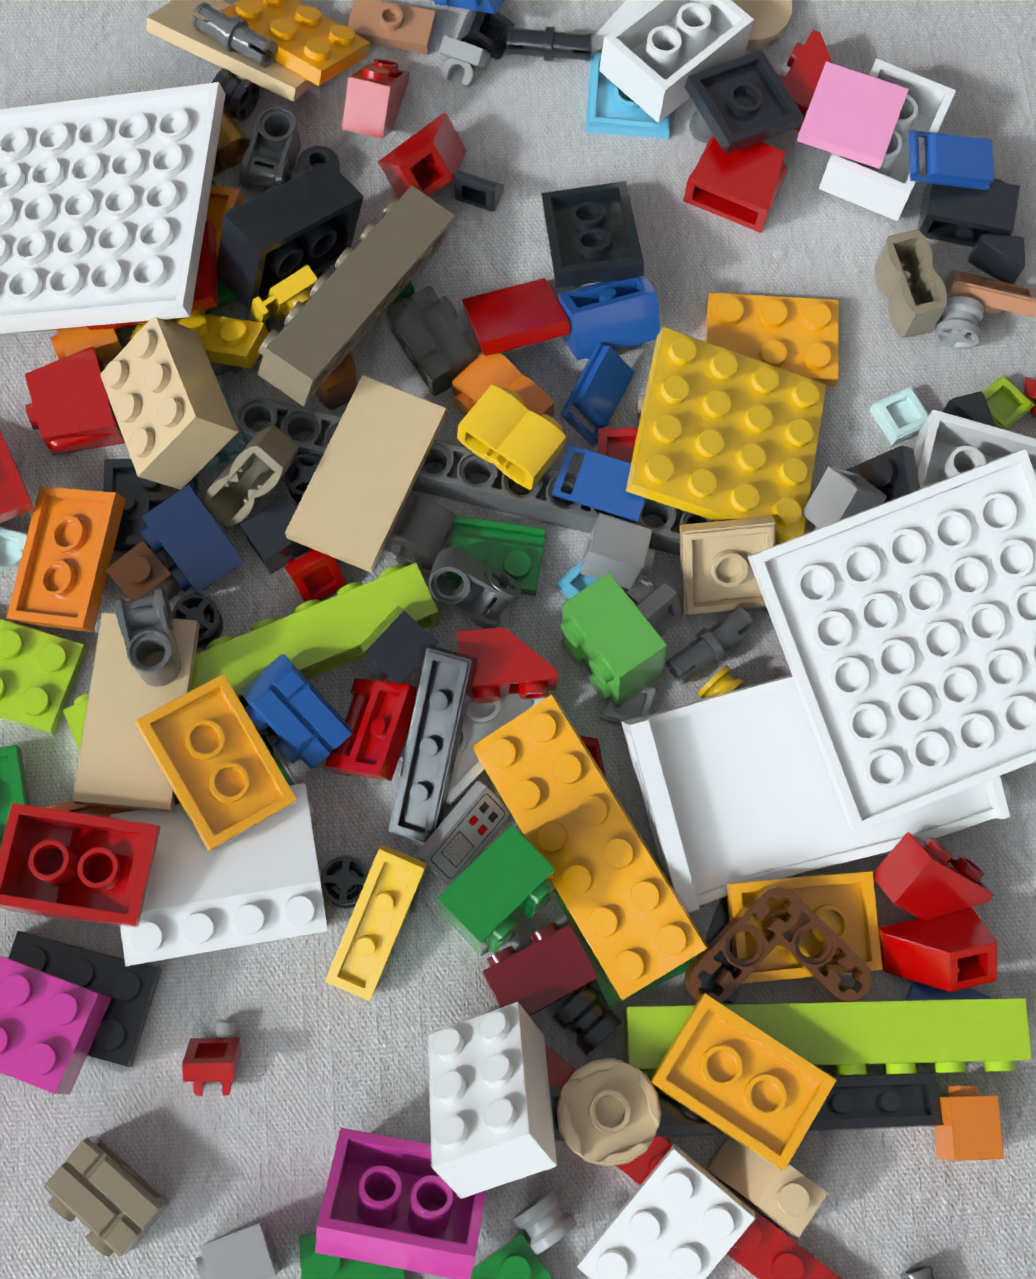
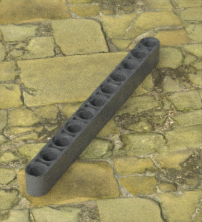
[237,398,716,555]

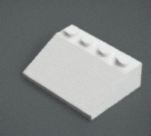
[110,783,328,966]

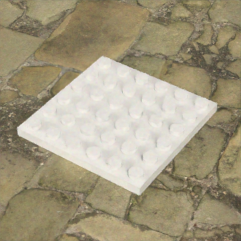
[0,82,225,334]
[747,449,1036,833]

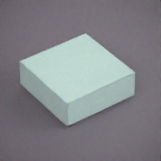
[870,386,929,446]

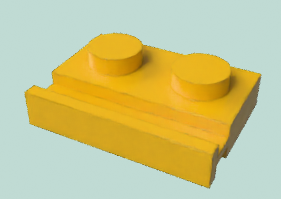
[249,265,318,324]

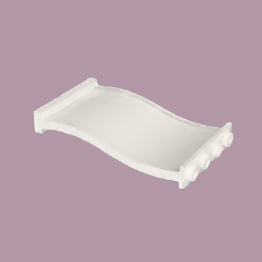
[621,675,1011,913]

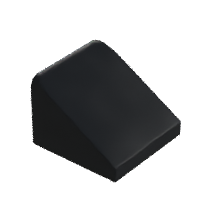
[457,10,515,60]
[454,170,504,212]
[968,234,1025,284]
[942,391,996,427]

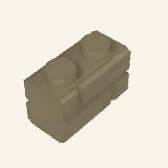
[44,1136,170,1257]

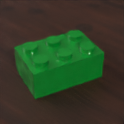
[437,825,556,956]

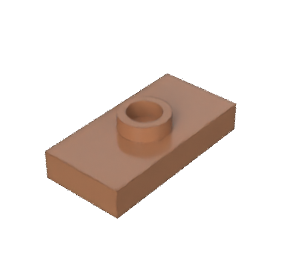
[347,0,436,55]
[946,270,1036,318]

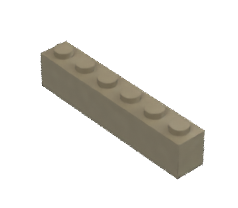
[257,186,455,406]

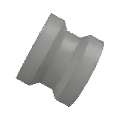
[935,296,985,349]
[512,1188,577,1255]

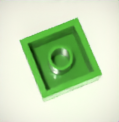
[560,572,667,708]

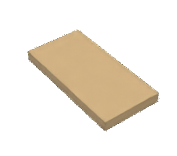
[146,0,314,102]
[285,375,447,573]
[72,613,200,812]

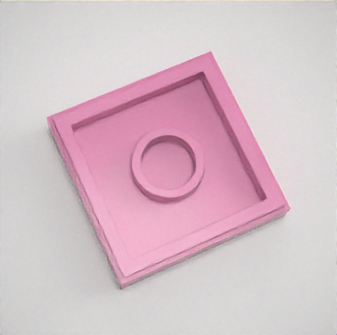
[797,61,909,169]

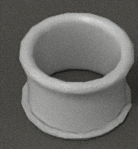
[214,1020,238,1037]

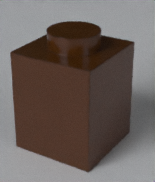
[105,541,182,601]

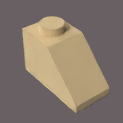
[705,1135,828,1237]

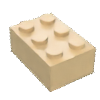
[100,317,238,490]

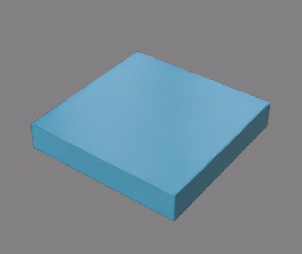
[585,53,671,139]

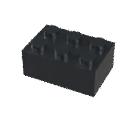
[217,161,364,311]

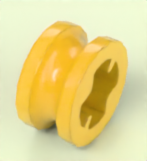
[697,665,744,698]

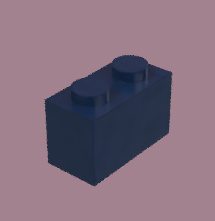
[139,485,244,594]

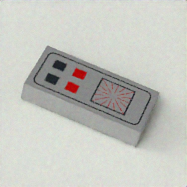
[415,781,511,885]

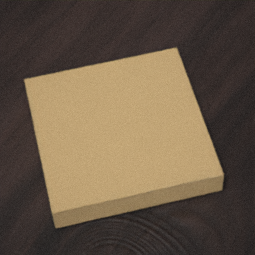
[680,516,775,615]

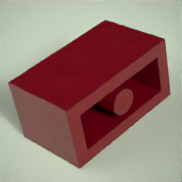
[482,922,598,1017]

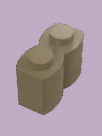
[875,229,947,338]
[203,425,299,527]

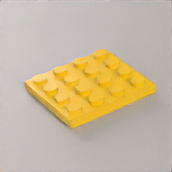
[626,327,826,543]

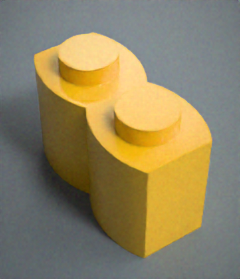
[457,385,566,490]

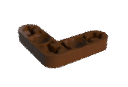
[684,885,872,1004]

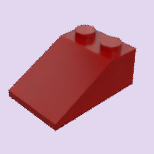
[0,803,161,927]

